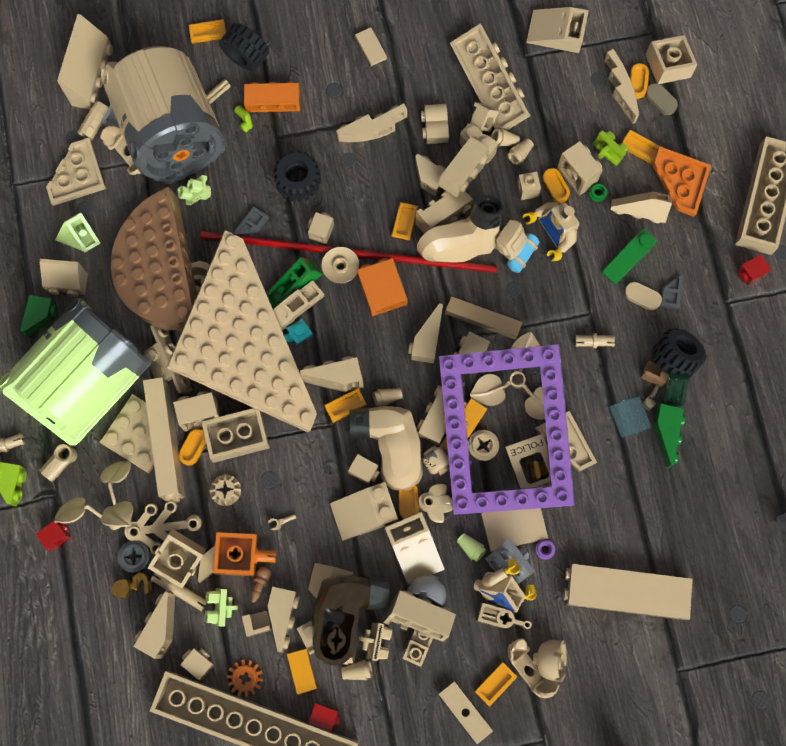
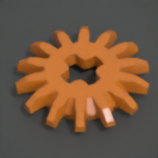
[227,660,263,697]

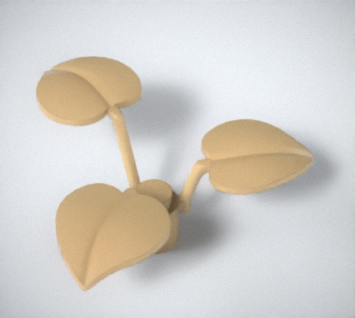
[470,332,545,420]
[54,461,133,530]

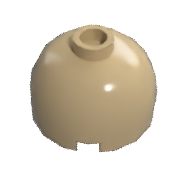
[533,640,567,682]

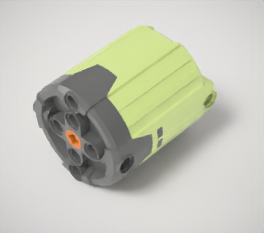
[0,298,152,446]

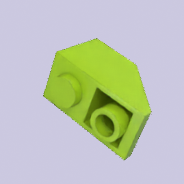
[0,462,27,506]

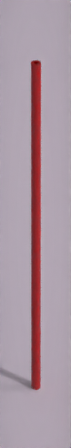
[201,231,497,273]

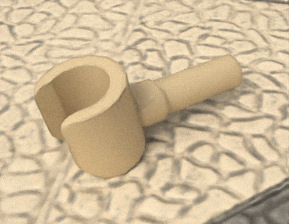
[268,514,296,531]

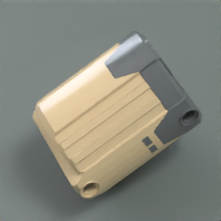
[101,46,225,184]

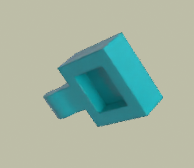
[284,319,313,345]

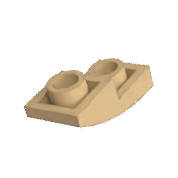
[403,630,433,667]

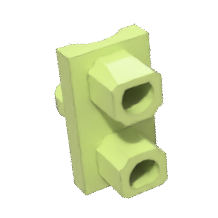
[178,175,211,206]
[204,588,238,626]

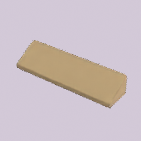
[445,297,522,340]

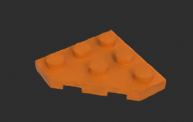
[652,146,711,217]

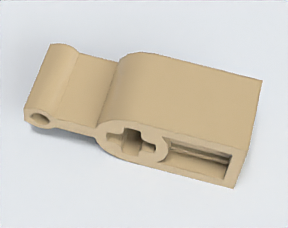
[477,603,532,629]

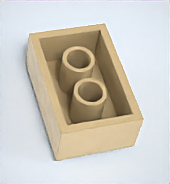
[202,408,270,463]

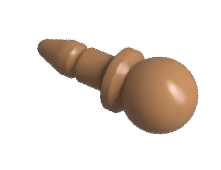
[251,567,272,603]

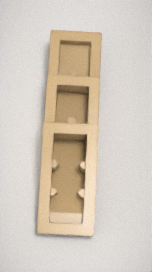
[604,49,639,124]

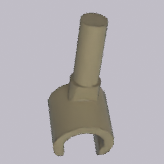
[642,384,660,411]

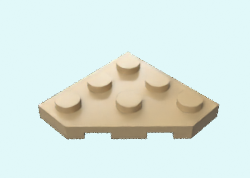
[46,138,106,206]
[100,394,154,474]

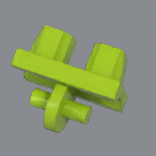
[593,130,628,166]

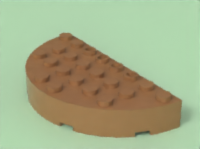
[111,187,197,331]

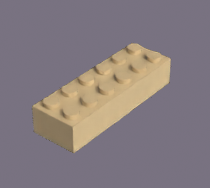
[735,136,786,255]

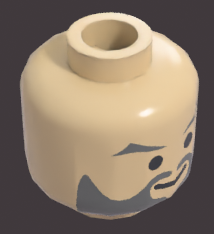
[423,445,450,476]

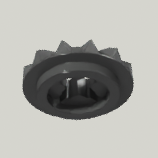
[118,541,150,573]

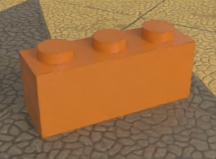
[244,81,300,112]

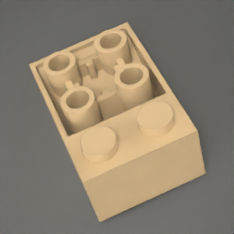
[526,7,589,53]
[300,356,364,392]
[385,512,444,585]
[133,591,175,659]

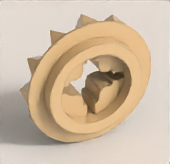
[468,430,499,461]
[209,474,241,506]

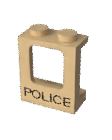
[505,434,552,489]

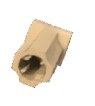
[39,444,78,482]

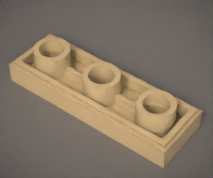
[439,681,493,744]

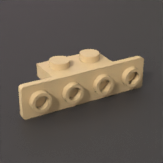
[144,325,193,394]

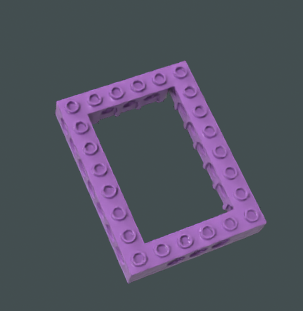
[439,344,575,515]

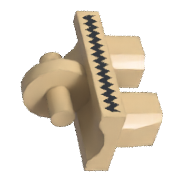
[357,622,392,661]

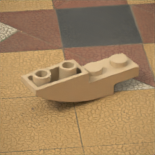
[336,103,407,142]
[273,280,325,330]

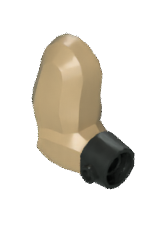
[417,194,503,262]
[349,406,423,491]

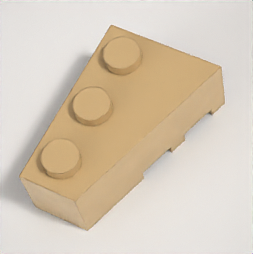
[438,137,489,197]
[416,191,473,234]
[383,591,456,641]

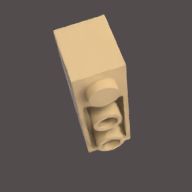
[610,191,672,223]
[267,587,300,652]

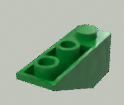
[654,404,686,468]

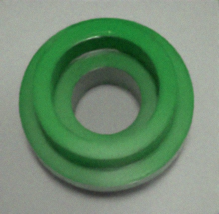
[589,184,607,202]

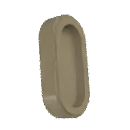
[646,83,678,115]

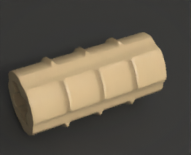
[77,101,108,141]

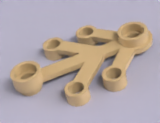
[125,501,202,555]

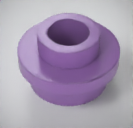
[535,540,555,560]

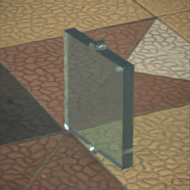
[609,397,652,438]

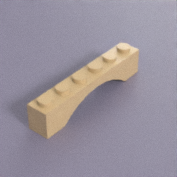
[417,331,490,446]

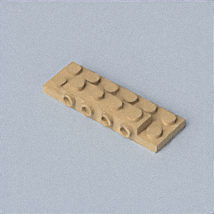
[450,23,531,130]

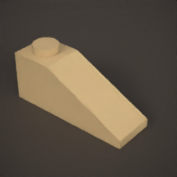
[408,303,443,363]

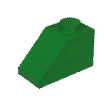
[20,295,58,336]

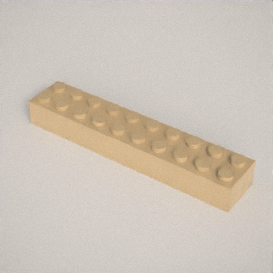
[150,671,359,746]

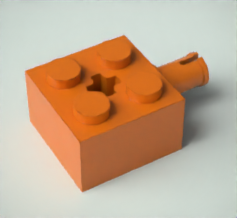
[213,532,276,576]

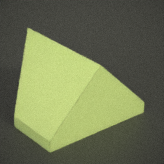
[55,212,101,253]

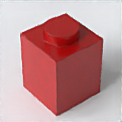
[737,254,772,286]
[35,521,71,552]
[308,702,341,732]

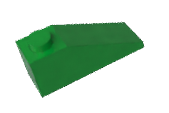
[602,228,658,285]
[266,257,323,309]

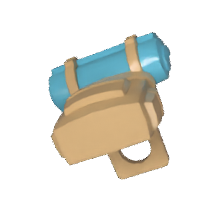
[495,220,540,273]

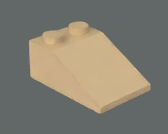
[330,482,398,541]

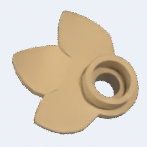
[418,484,453,523]

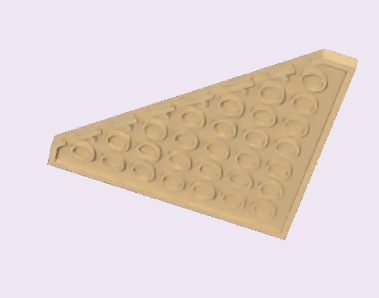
[167,230,317,432]

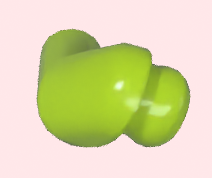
[234,105,253,132]

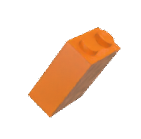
[357,258,407,316]

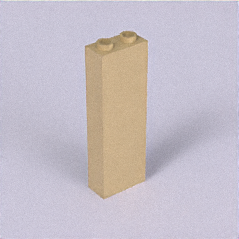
[143,377,185,503]
[563,564,693,620]

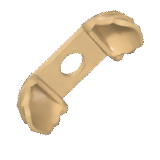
[100,126,141,175]
[508,638,559,698]

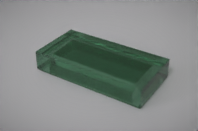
[663,374,690,407]

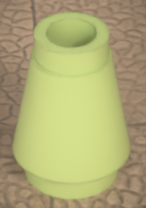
[457,533,487,562]

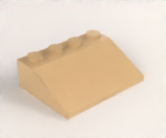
[57,14,113,110]

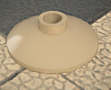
[322,247,359,283]

